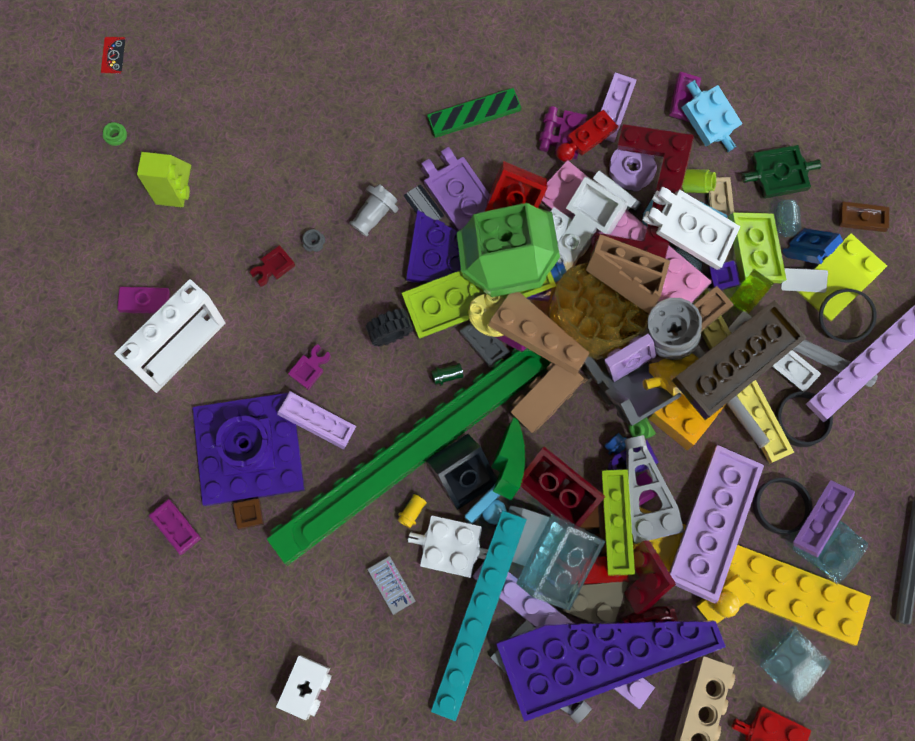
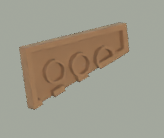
[488,292,589,376]

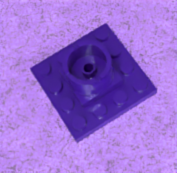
[193,393,305,506]

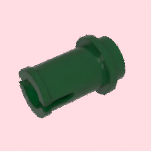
[431,363,464,386]

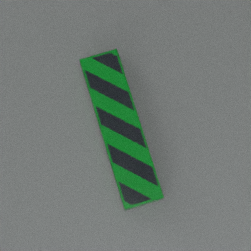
[427,88,521,138]

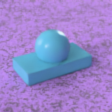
[465,485,507,525]

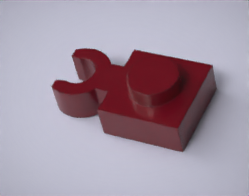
[250,245,295,287]

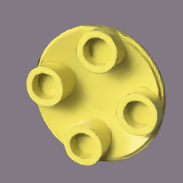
[468,294,505,337]

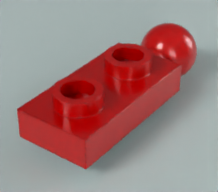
[556,109,618,162]

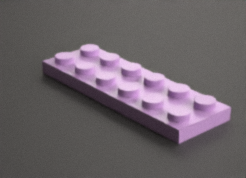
[669,445,764,603]

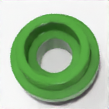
[103,122,127,146]

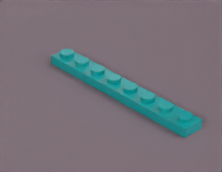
[431,510,527,721]

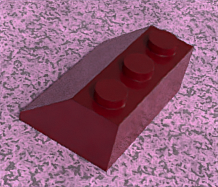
[521,446,605,532]

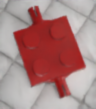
[732,707,811,741]

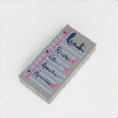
[368,556,416,615]

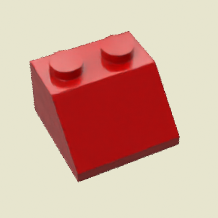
[485,161,548,212]

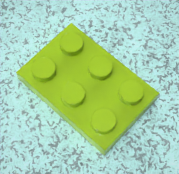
[728,213,787,283]

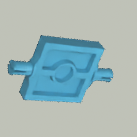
[681,80,742,152]

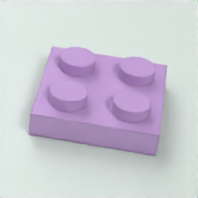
[605,334,656,382]

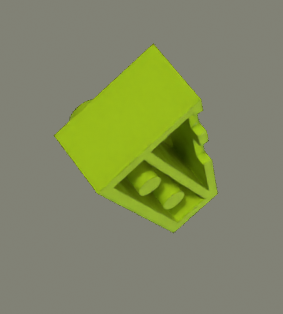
[137,152,191,207]

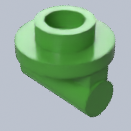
[628,417,656,439]

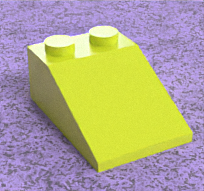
[797,234,887,322]

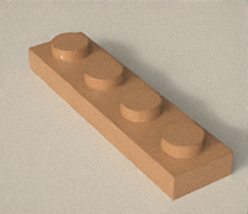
[650,286,733,363]

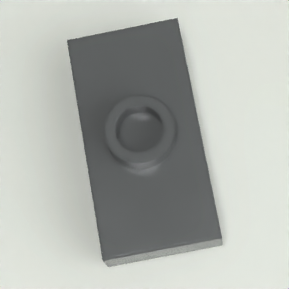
[460,323,510,369]

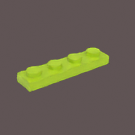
[602,469,635,576]

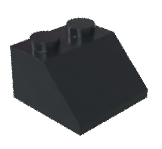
[426,434,497,510]

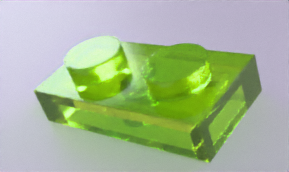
[729,269,774,314]

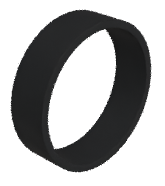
[819,289,877,343]
[775,391,833,447]
[753,477,813,535]

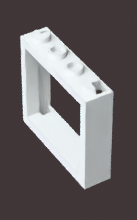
[114,279,225,393]

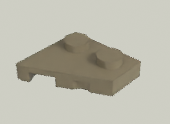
[562,582,628,623]

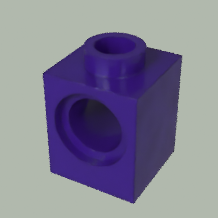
[710,261,741,290]

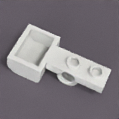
[557,177,628,279]

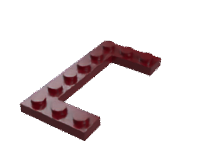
[590,124,694,259]

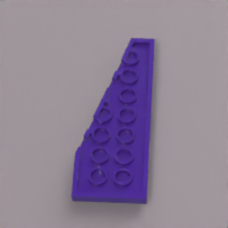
[496,620,726,722]

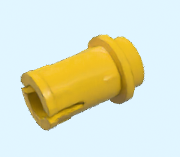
[398,494,427,528]

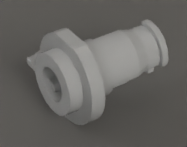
[349,184,399,236]

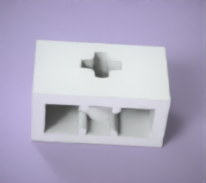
[276,656,332,720]

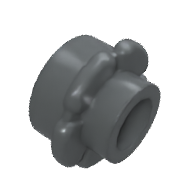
[302,229,325,252]

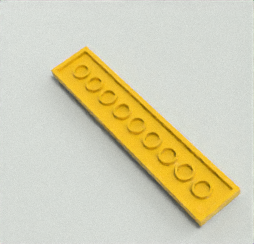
[633,507,871,646]

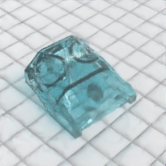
[793,521,868,584]
[760,626,831,702]

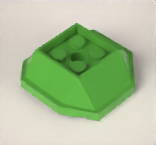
[457,203,560,297]

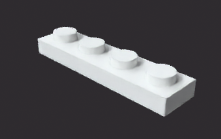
[729,311,821,391]

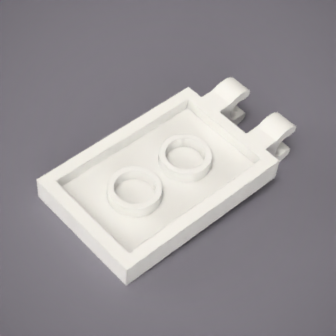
[642,187,740,270]

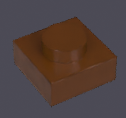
[233,498,264,530]

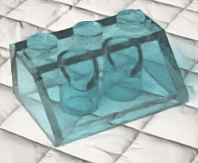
[516,514,605,611]

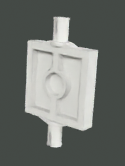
[408,516,488,578]

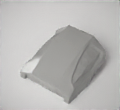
[508,506,559,573]

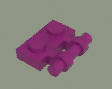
[539,106,587,160]

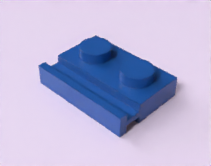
[782,228,843,264]

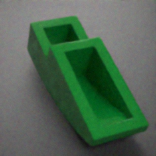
[491,417,525,500]

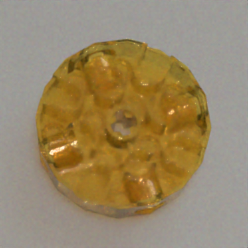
[548,263,650,359]

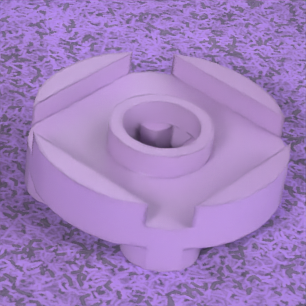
[609,149,657,191]

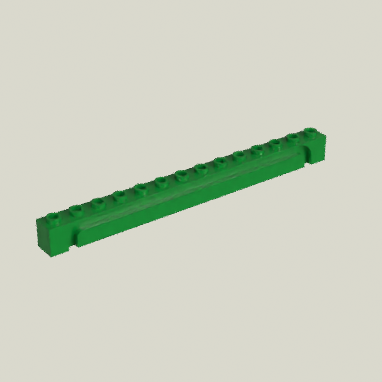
[267,348,551,566]

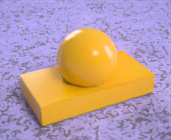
[696,574,755,623]

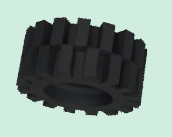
[365,309,414,347]

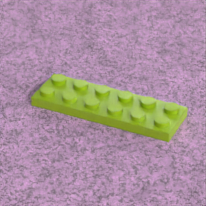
[402,270,556,339]

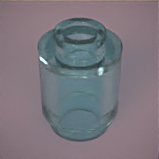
[776,200,802,237]

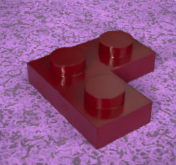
[624,540,676,614]

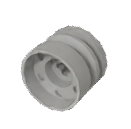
[648,298,702,360]

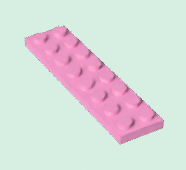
[542,160,711,303]

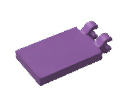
[421,147,490,231]

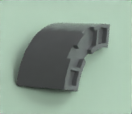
[581,326,682,426]

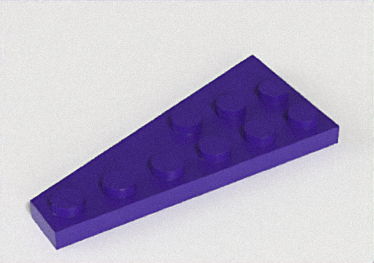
[406,210,551,302]

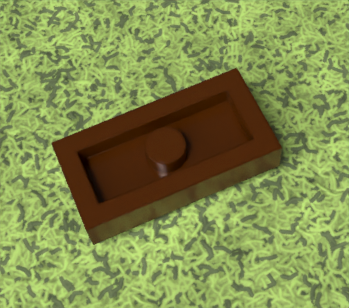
[839,202,890,232]

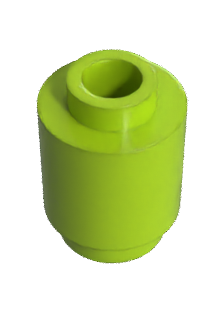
[683,169,716,193]

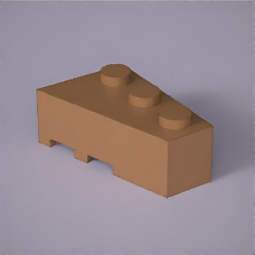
[586,234,670,314]
[511,362,589,433]

